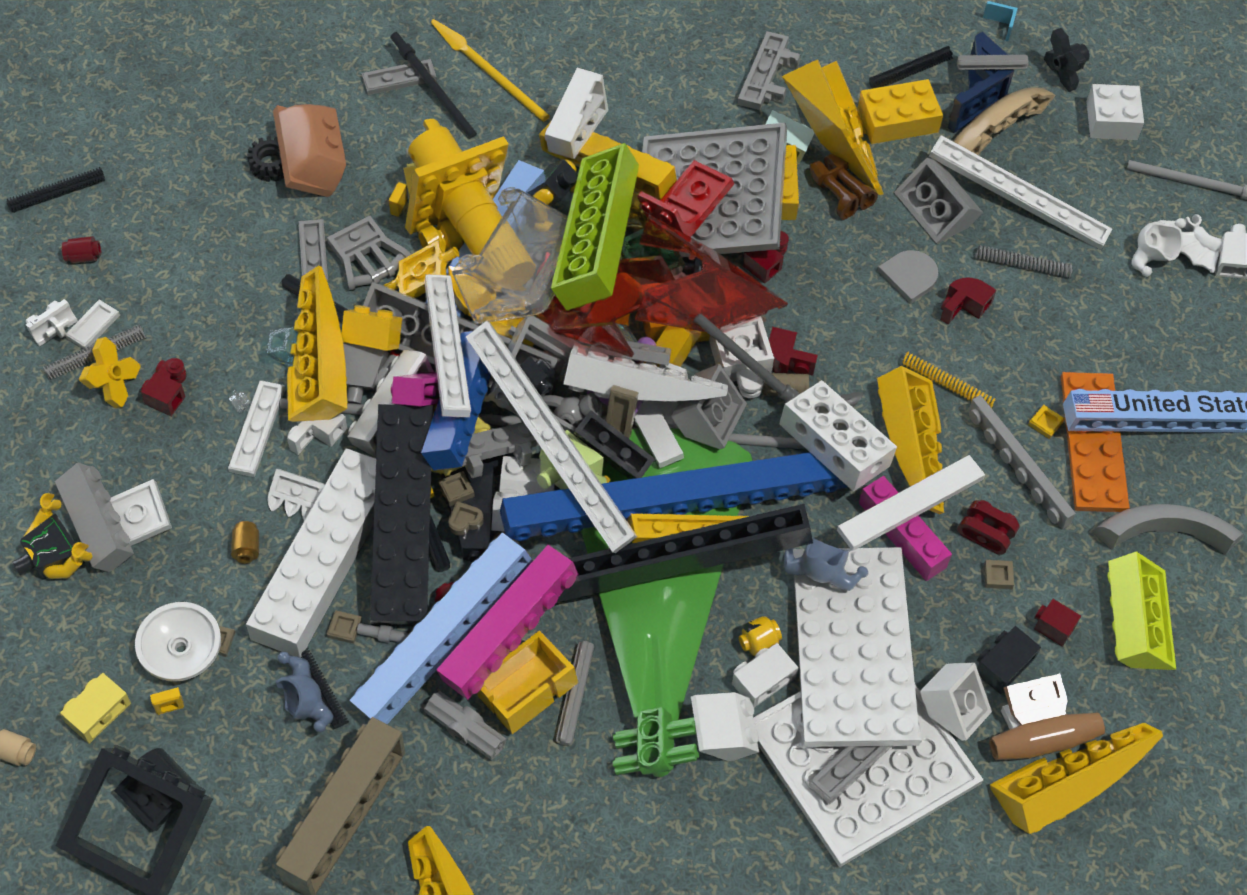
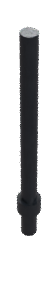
[390,32,477,139]

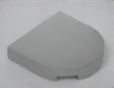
[878,250,938,304]

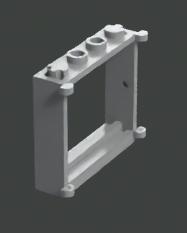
[483,313,602,434]

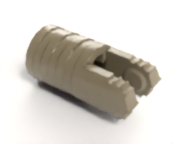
[762,373,809,396]

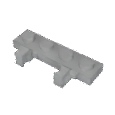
[738,31,800,110]
[463,422,540,478]

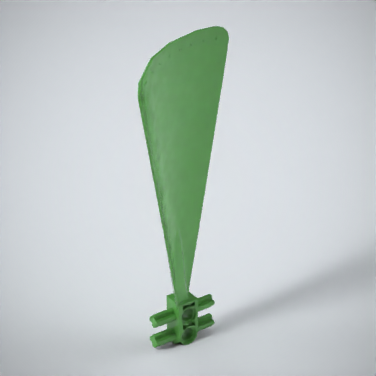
[581,428,752,777]

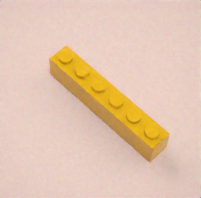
[539,120,677,200]

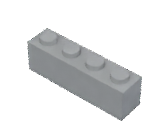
[55,462,134,572]

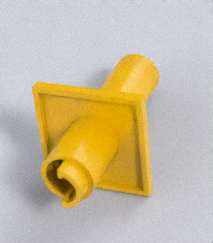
[405,119,534,292]

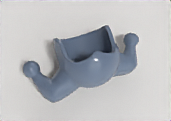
[784,537,868,591]
[276,652,333,733]

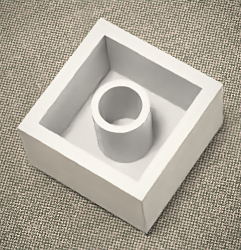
[1086,84,1144,140]

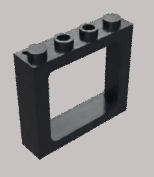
[55,745,213,895]

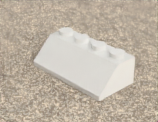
[347,350,434,457]

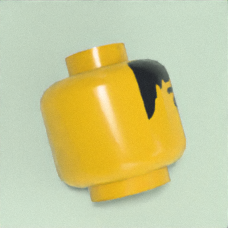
[739,616,782,656]

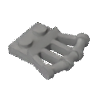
[327,216,411,290]

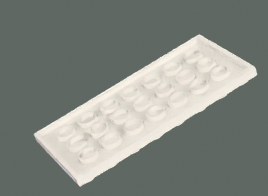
[793,547,920,747]

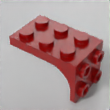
[637,160,734,242]

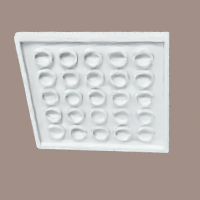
[753,685,983,868]

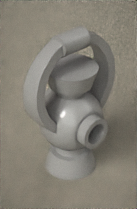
[542,392,602,428]

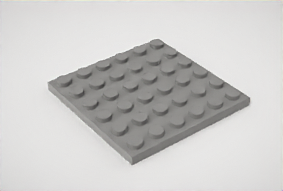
[632,123,787,260]

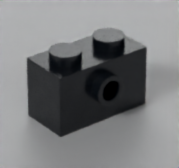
[520,356,558,396]
[977,625,1041,694]

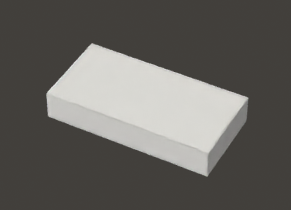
[66,300,120,350]

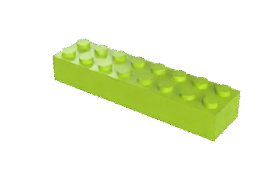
[551,143,639,310]

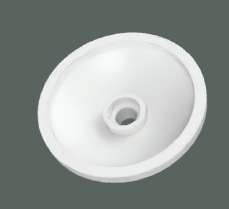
[135,602,221,681]

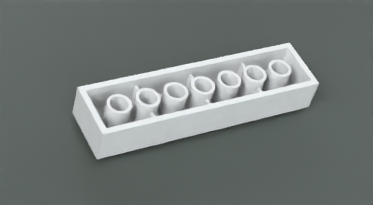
[246,448,376,658]

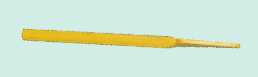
[431,19,550,122]

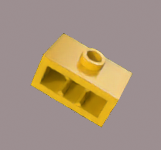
[341,305,402,351]

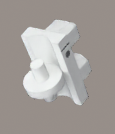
[26,299,78,347]

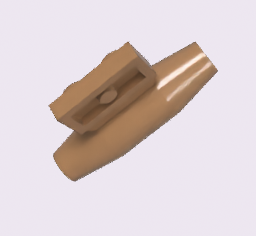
[989,674,1105,760]

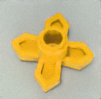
[79,337,141,408]

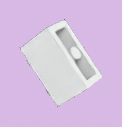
[732,643,798,708]

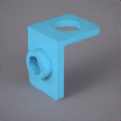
[983,1,1018,41]

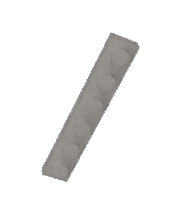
[968,395,1076,529]

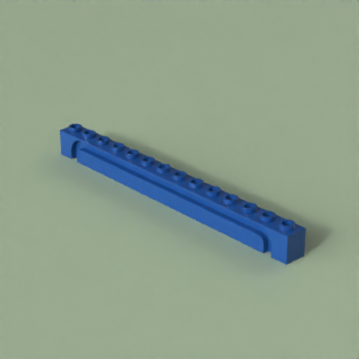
[500,453,848,541]

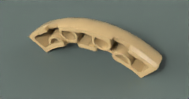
[953,87,1056,155]

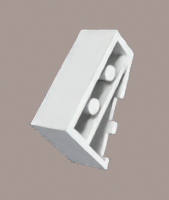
[545,68,608,159]

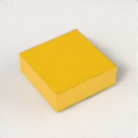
[389,182,408,217]
[1028,405,1065,439]
[150,687,184,715]

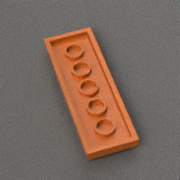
[1061,372,1130,512]

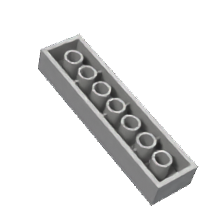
[363,282,564,397]

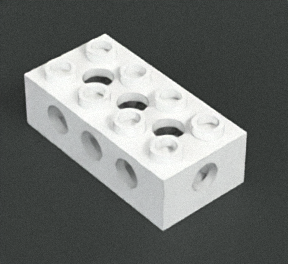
[779,380,897,492]

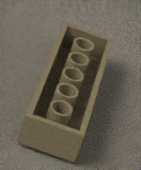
[276,717,405,895]

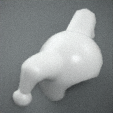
[1132,218,1186,277]

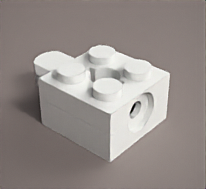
[709,316,774,398]

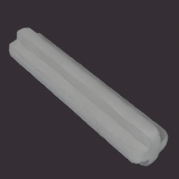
[957,55,1029,70]

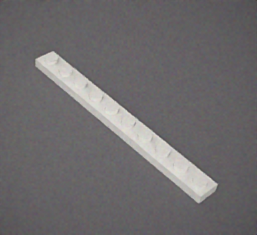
[466,321,637,553]

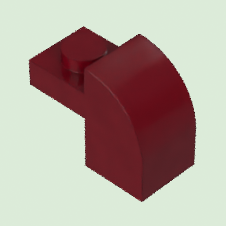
[940,277,997,325]
[769,326,818,376]

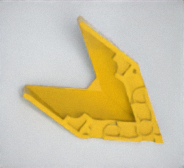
[782,59,883,195]

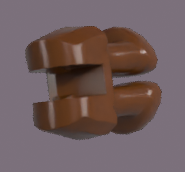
[809,154,878,220]

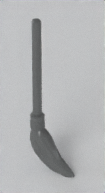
[694,314,863,408]

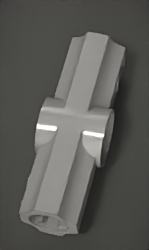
[424,691,507,760]

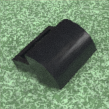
[114,748,199,831]

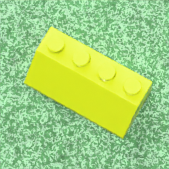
[1107,552,1176,670]

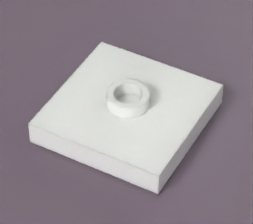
[110,479,172,546]

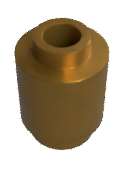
[231,521,259,564]

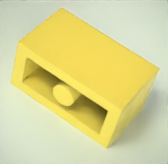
[60,673,131,743]

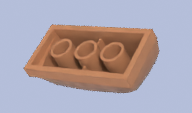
[273,104,346,197]

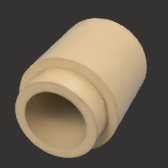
[0,729,36,766]

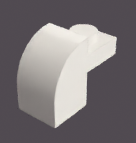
[287,413,348,455]

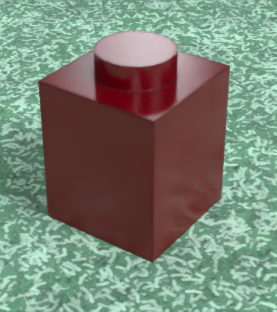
[1034,599,1081,647]

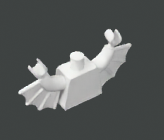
[1180,214,1247,279]

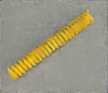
[903,352,996,408]

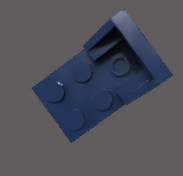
[947,32,1014,133]

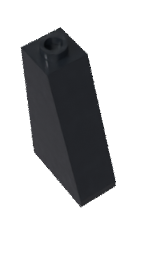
[440,463,494,563]

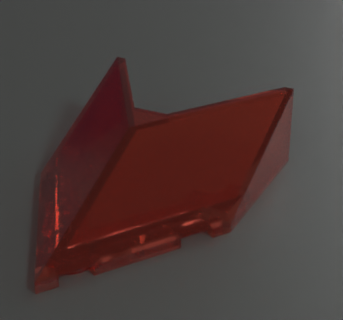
[635,214,788,332]
[522,256,680,358]

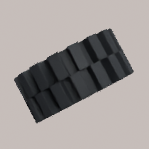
[247,136,284,182]

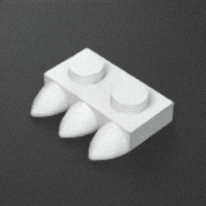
[268,469,325,521]

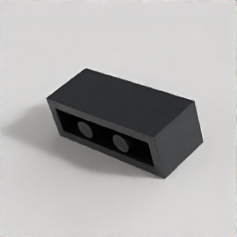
[573,410,655,479]

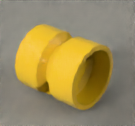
[418,219,463,250]

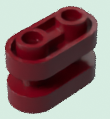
[957,500,1020,555]

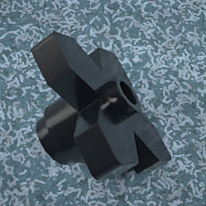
[1044,28,1090,92]

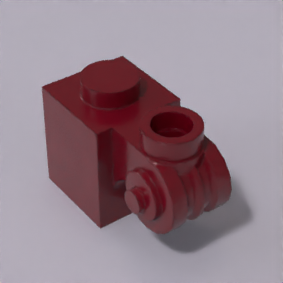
[743,231,789,283]
[141,358,187,417]

